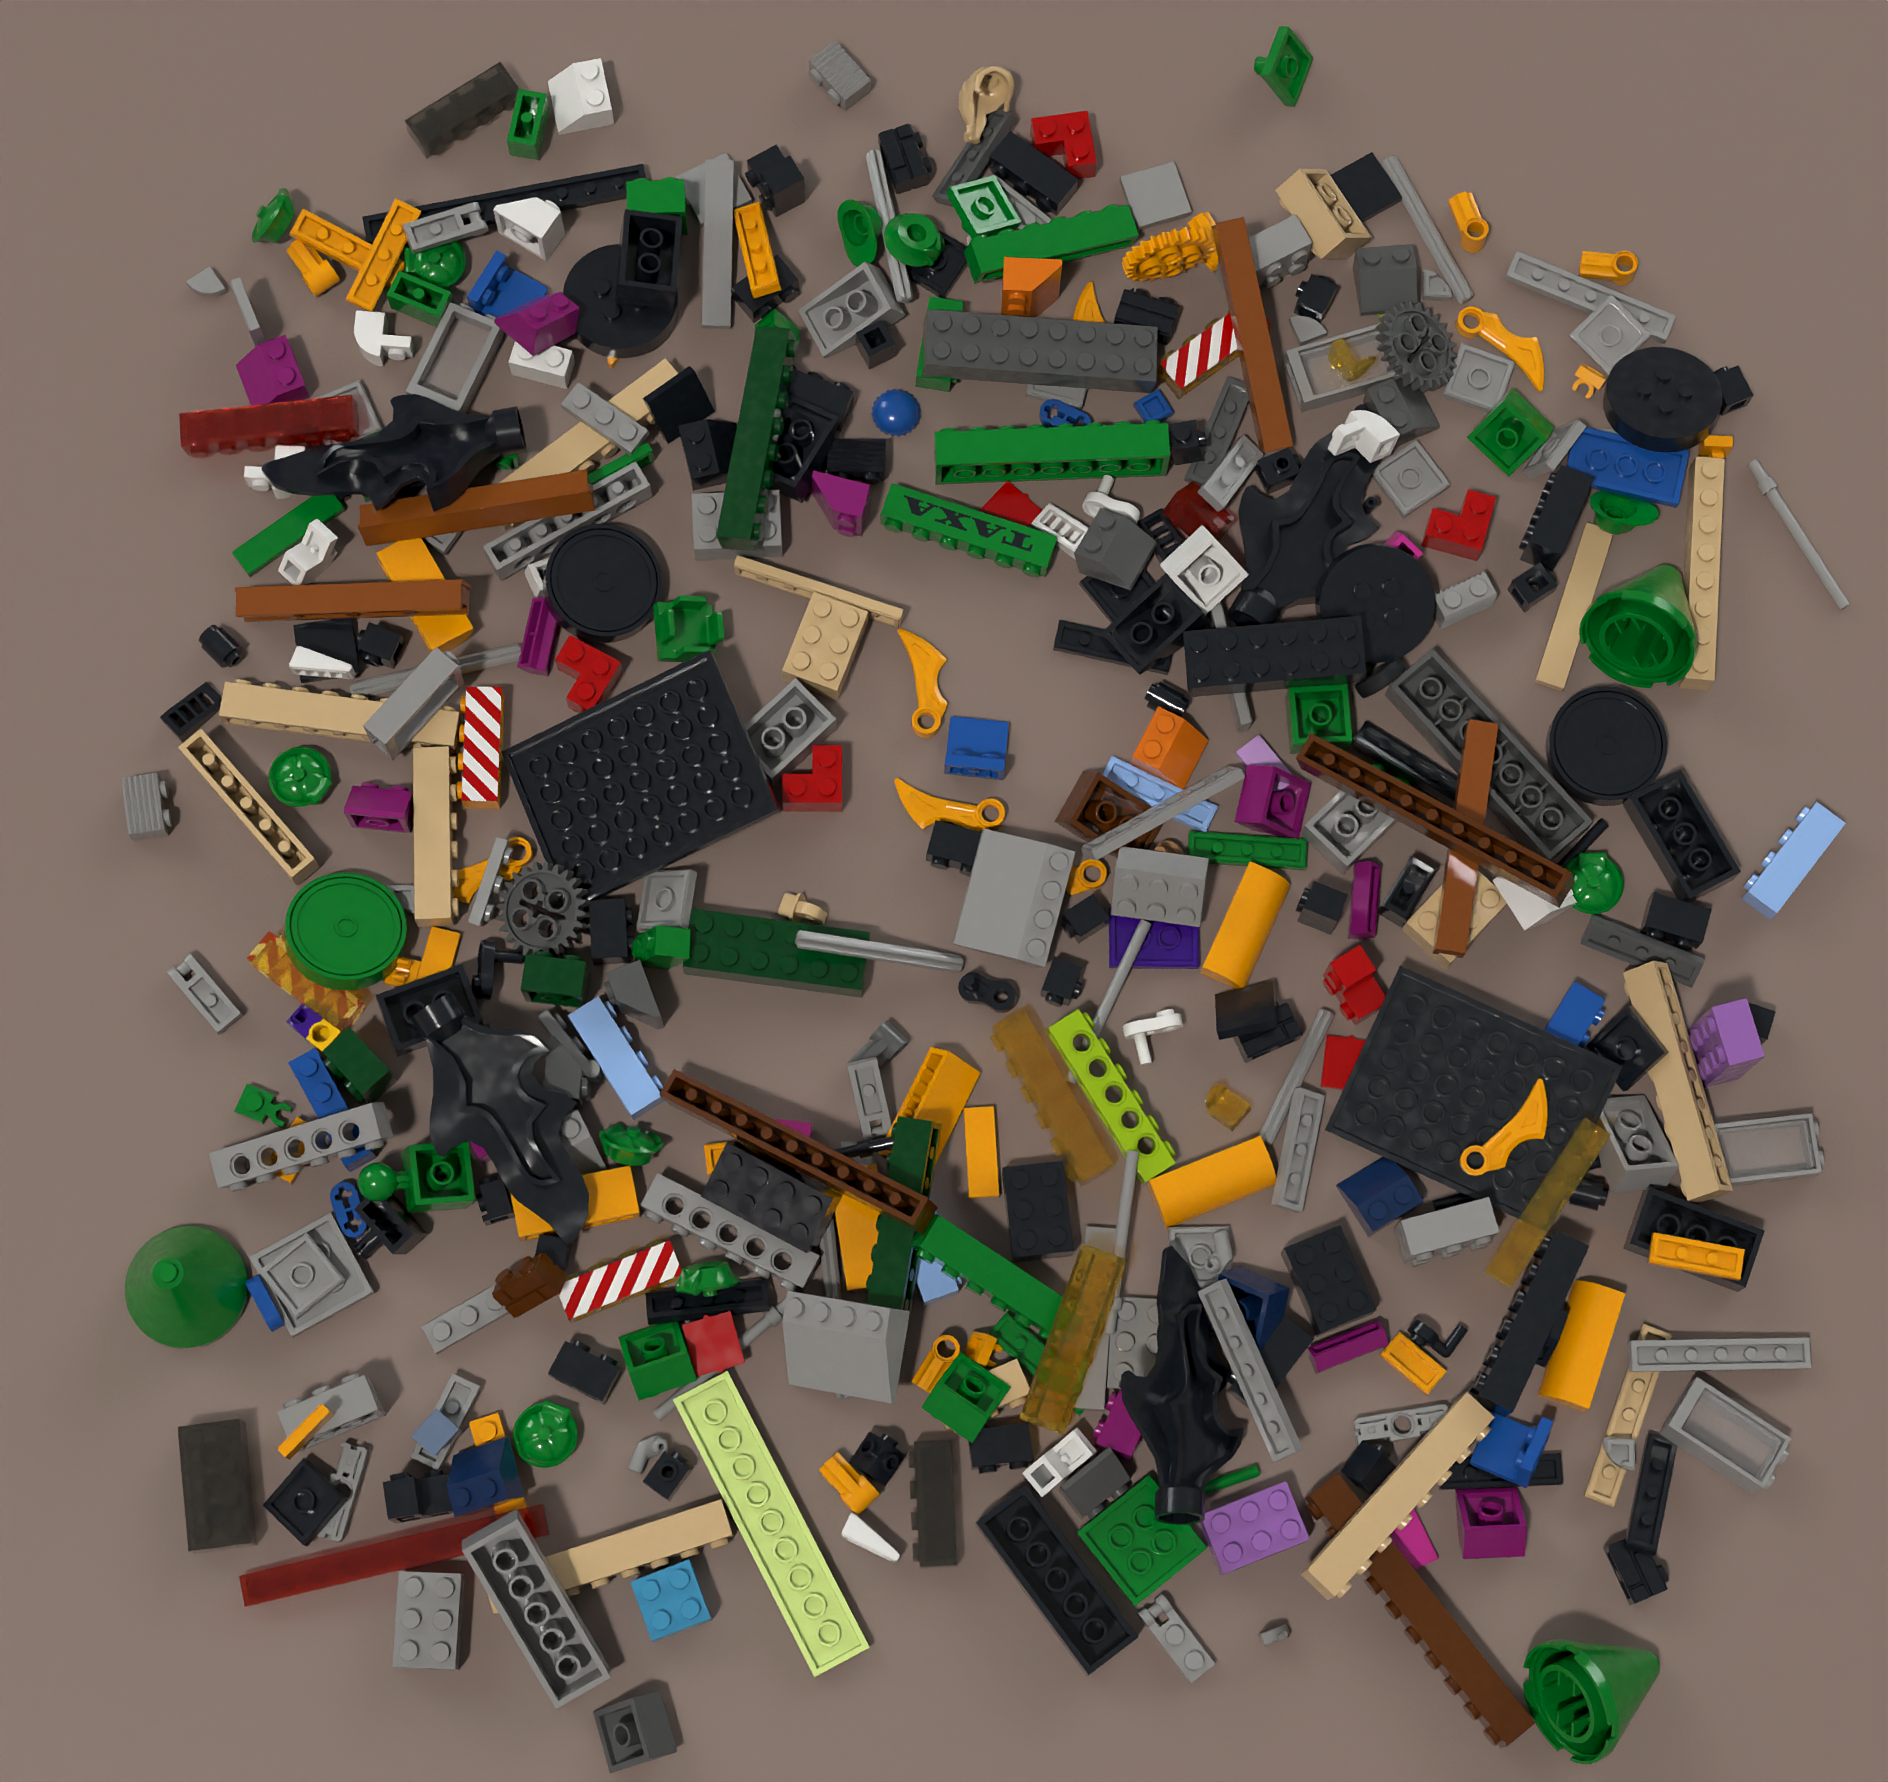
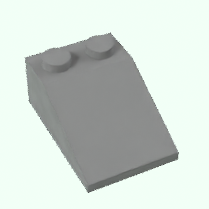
[798,261,906,358]
[1594,1095,1679,1193]

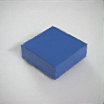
[1133,389,1173,422]

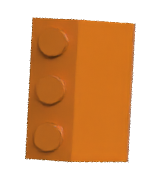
[1001,257,1062,318]

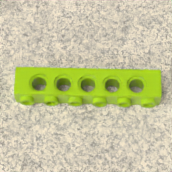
[1045,1009,1176,1184]

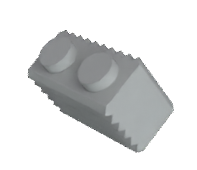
[808,41,871,110]
[1434,572,1497,629]
[121,772,172,841]

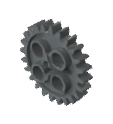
[1375,301,1457,393]
[496,862,591,958]

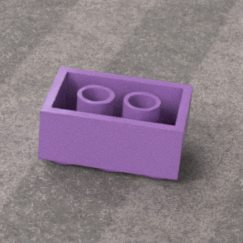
[1199,1481,1310,1576]

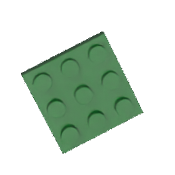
[1077,1475,1207,1607]

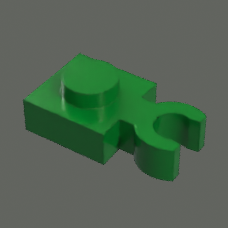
[234,1084,293,1128]

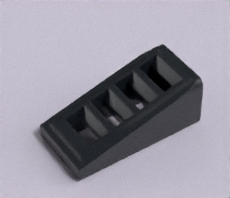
[1137,508,1184,564]
[160,682,222,743]

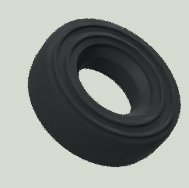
[1355,657,1406,698]

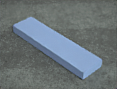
[1102,756,1218,832]

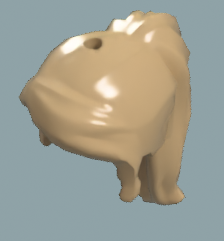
[958,66,1014,144]

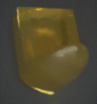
[1328,338,1376,382]
[1205,1084,1251,1132]

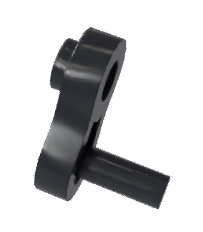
[471,940,523,1000]
[958,972,1017,1013]

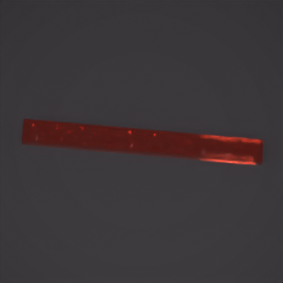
[239,1504,550,1607]

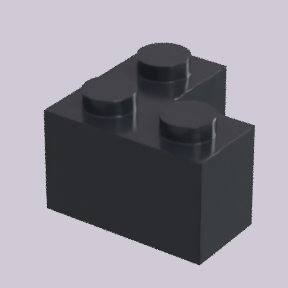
[745,144,805,217]
[383,1469,453,1524]

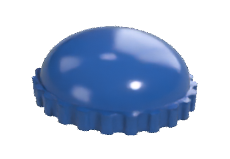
[871,389,921,437]

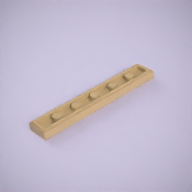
[1535,522,1613,691]
[734,555,903,628]
[1583,1324,1672,1508]

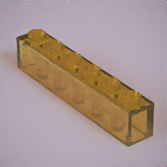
[990,1009,1113,1187]
[1483,1118,1611,1289]
[1019,1244,1127,1435]

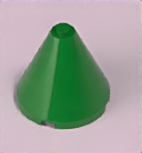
[1579,565,1698,688]
[125,1226,249,1349]
[1523,1639,1660,1765]

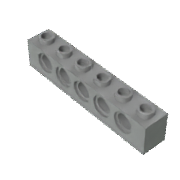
[483,461,652,581]
[209,1102,393,1192]
[640,1173,820,1292]

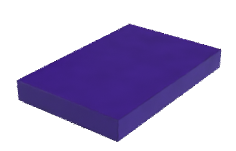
[1109,908,1199,969]

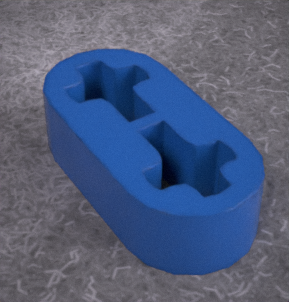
[1039,399,1091,428]
[330,1182,369,1239]
[245,1274,285,1332]

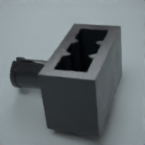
[353,1194,427,1260]

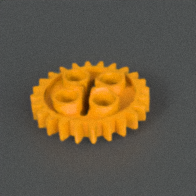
[1122,226,1215,282]

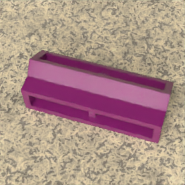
[517,597,559,676]
[1348,861,1381,940]
[1308,1320,1389,1374]

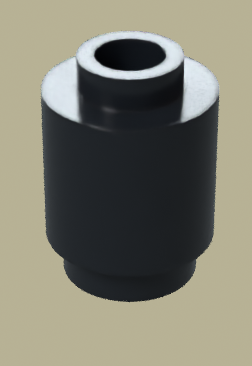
[199,625,243,668]
[1144,681,1190,717]
[1563,1175,1609,1211]

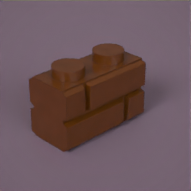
[492,1253,566,1318]

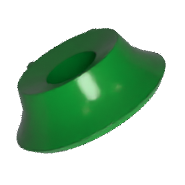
[252,188,295,243]
[884,213,946,267]
[404,241,466,288]
[268,747,333,807]
[1565,853,1624,914]
[599,1123,664,1166]
[676,1261,741,1297]
[512,1400,578,1468]

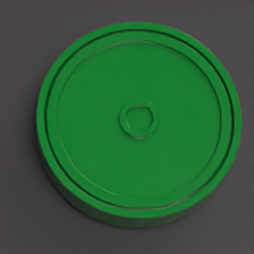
[284,873,407,991]

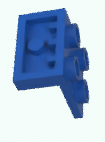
[467,250,548,318]
[944,716,1009,780]
[1470,1413,1554,1488]

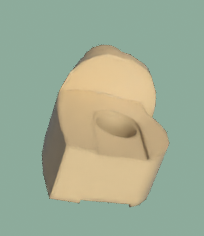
[778,893,828,925]

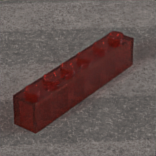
[179,395,360,458]

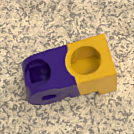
[286,1003,342,1057]

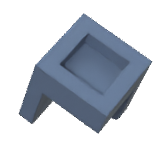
[411,1408,462,1456]

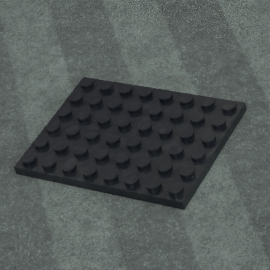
[501,650,781,905]
[1325,966,1623,1232]

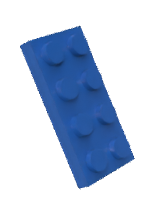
[1566,427,1689,508]

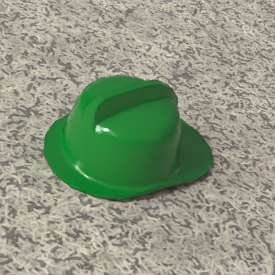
[837,199,882,267]
[1589,491,1659,535]

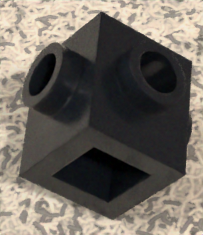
[849,1431,906,1486]

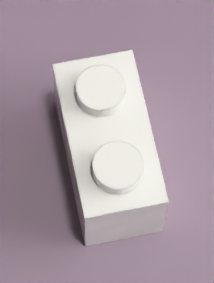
[508,341,575,389]

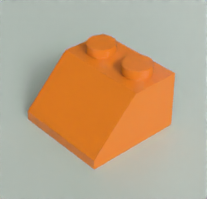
[1130,706,1209,790]

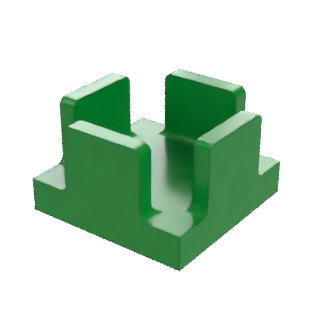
[653,595,724,663]

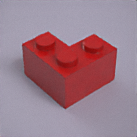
[1030,111,1097,179]
[1421,489,1496,561]
[555,635,623,713]
[782,745,842,812]
[1323,945,1386,1025]

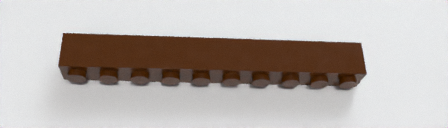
[1296,733,1575,908]
[659,1069,938,1235]
[1305,1473,1535,1748]

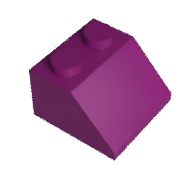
[494,291,580,356]
[236,334,310,417]
[812,471,870,537]
[1234,765,1311,839]
[344,783,414,833]
[1092,1388,1141,1462]
[1455,1487,1527,1559]

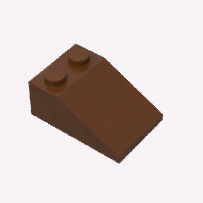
[1054,771,1162,858]

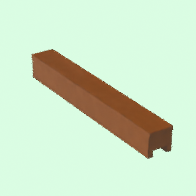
[1211,217,1293,453]
[358,469,595,546]
[235,579,471,622]
[1432,719,1498,959]

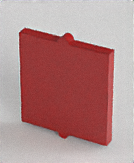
[979,481,1042,527]
[1320,1035,1366,1091]
[682,1311,745,1377]

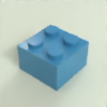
[630,1559,712,1643]

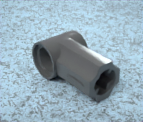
[848,1020,909,1069]

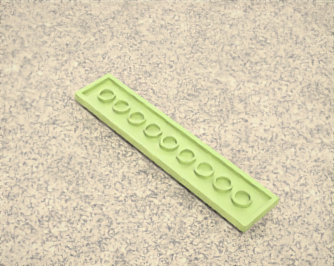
[673,1371,870,1677]

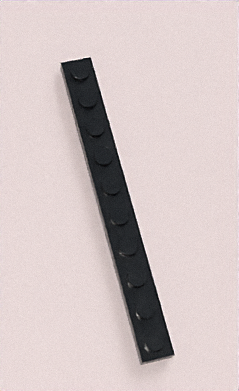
[362,164,646,244]

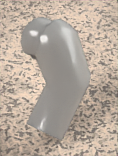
[1204,1231,1233,1275]
[628,1435,668,1474]

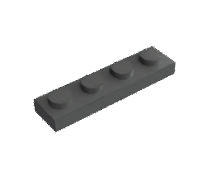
[932,109,1016,207]
[1184,376,1249,487]
[1580,914,1704,988]

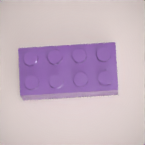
[1687,998,1765,1088]

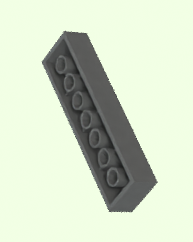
[922,309,1158,393]
[1385,649,1593,861]

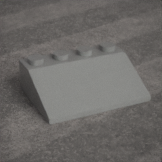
[952,829,1075,968]
[782,1291,910,1404]

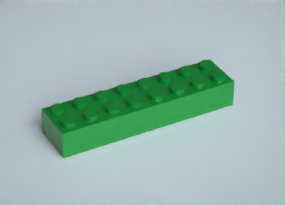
[934,420,1170,485]

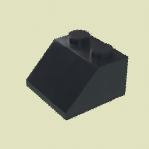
[678,419,737,491]

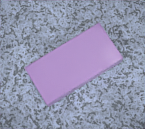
[1235,735,1291,791]

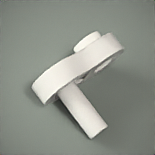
[1082,475,1140,525]
[1122,1009,1183,1066]

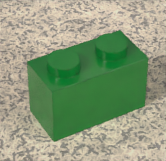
[507,89,549,160]
[386,271,454,327]
[632,925,691,970]

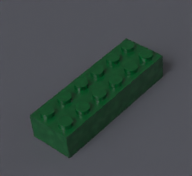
[682,908,870,998]

